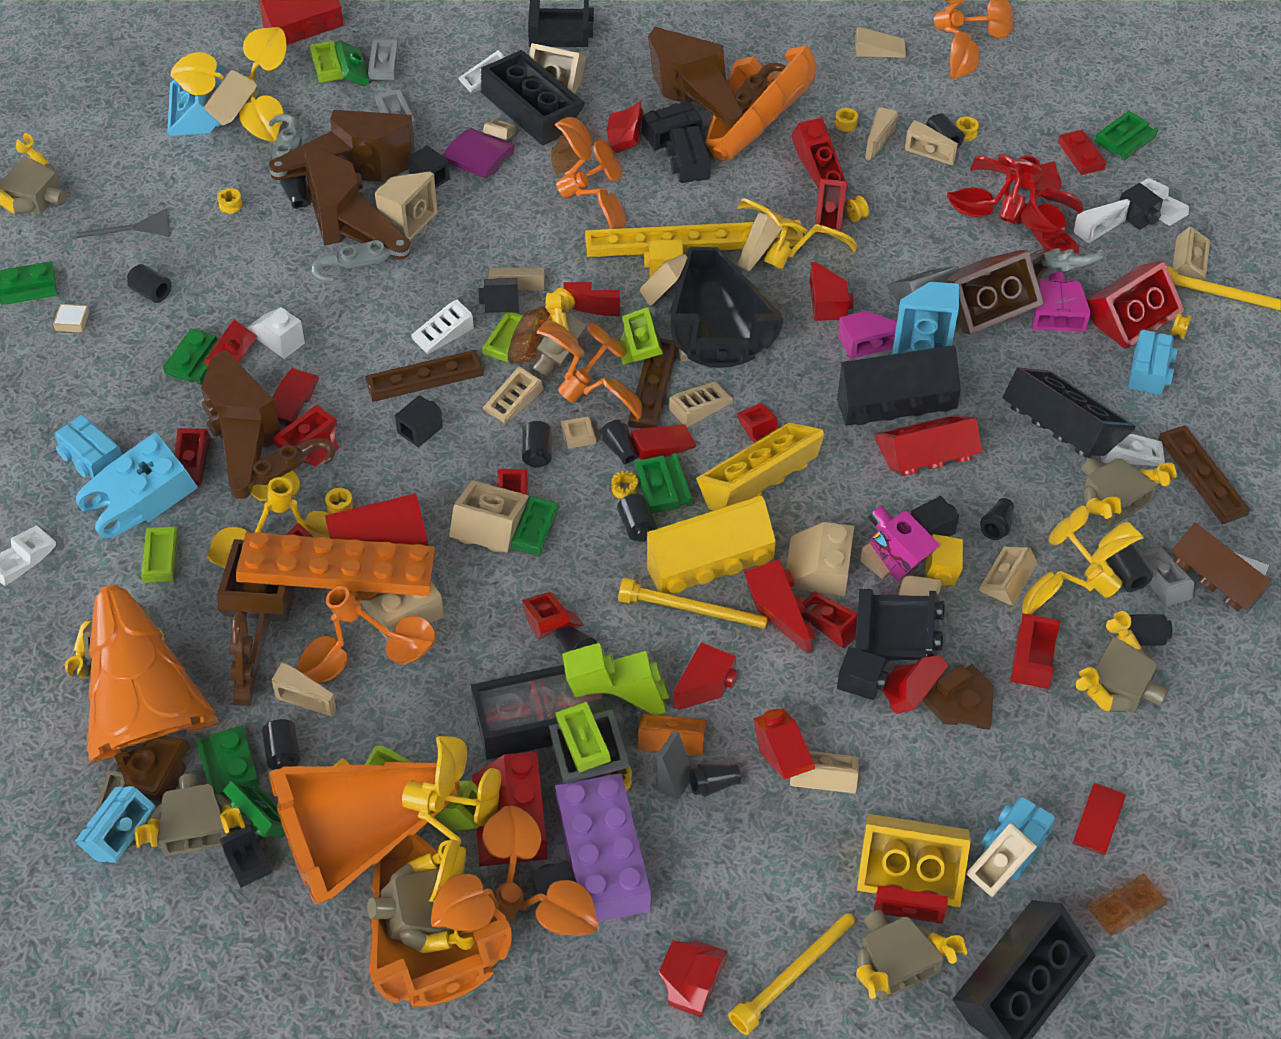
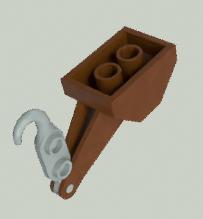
[269,110,415,181]
[304,149,410,282]
[947,248,1106,334]

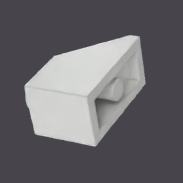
[247,307,305,359]

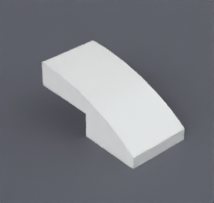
[1141,178,1189,226]
[0,525,56,586]

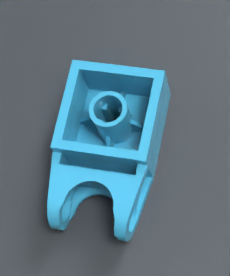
[76,432,198,539]

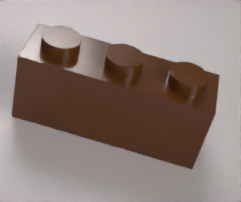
[1171,522,1273,612]

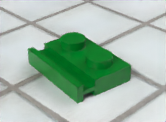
[1095,110,1158,161]
[0,261,58,306]
[163,328,219,385]
[635,453,692,514]
[196,725,260,794]
[223,781,286,838]

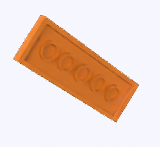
[236,532,435,596]

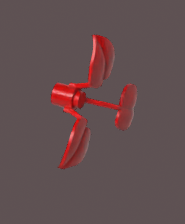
[970,154,1083,225]
[947,155,1066,232]

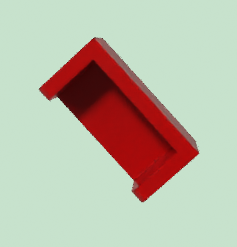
[1010,613,1060,689]

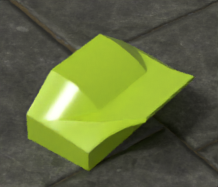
[619,307,663,365]

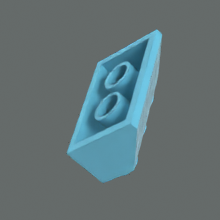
[167,64,225,136]
[892,282,959,354]

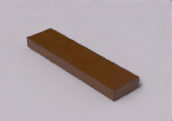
[628,338,678,429]
[365,350,484,402]
[1159,425,1250,524]

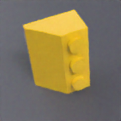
[857,813,971,907]

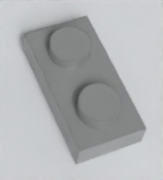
[368,39,398,80]
[375,89,416,129]

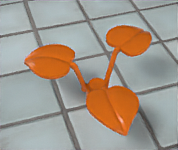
[934,0,1014,79]
[555,117,626,229]
[537,321,642,421]
[296,586,436,684]
[431,806,598,936]

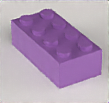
[555,773,651,922]

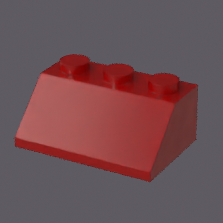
[259,0,344,45]
[1086,261,1185,349]
[874,415,983,476]
[325,493,428,546]
[472,752,548,867]

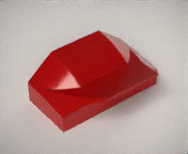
[606,100,644,153]
[272,404,339,467]
[522,592,584,640]
[881,656,949,714]
[658,940,728,1018]

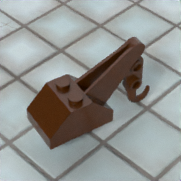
[648,27,786,128]
[201,350,335,499]
[217,539,294,706]

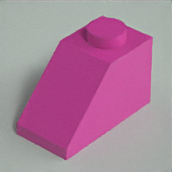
[838,311,897,359]

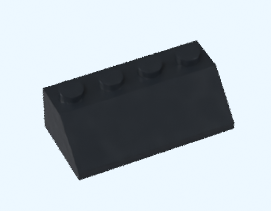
[481,50,584,146]
[837,345,961,426]
[1002,367,1136,458]
[952,900,1096,1039]

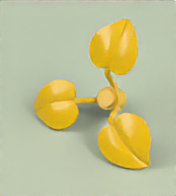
[171,27,287,142]
[737,198,857,270]
[207,453,330,568]
[1022,505,1144,615]
[402,736,501,902]

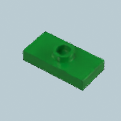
[335,40,370,86]
[511,496,559,557]

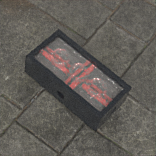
[471,665,614,760]

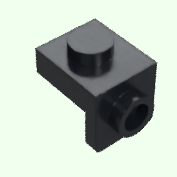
[220,825,272,888]

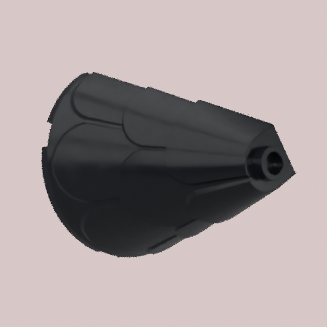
[669,247,784,368]

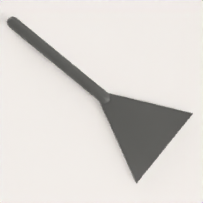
[76,209,170,238]

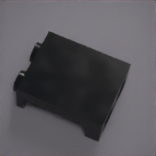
[528,0,594,47]
[855,589,945,660]

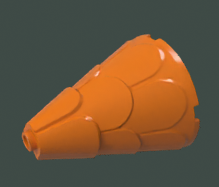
[705,45,817,161]
[86,584,220,764]
[269,762,461,905]
[369,834,512,1007]

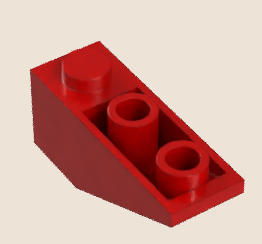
[791,117,848,190]
[744,559,816,653]

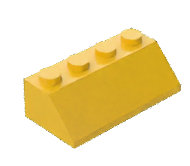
[696,422,825,511]
[647,496,776,594]

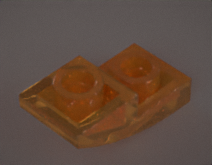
[507,306,551,364]
[1088,873,1166,936]

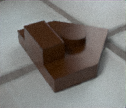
[923,664,994,730]
[114,736,190,802]

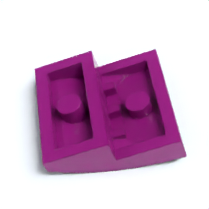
[442,128,515,178]

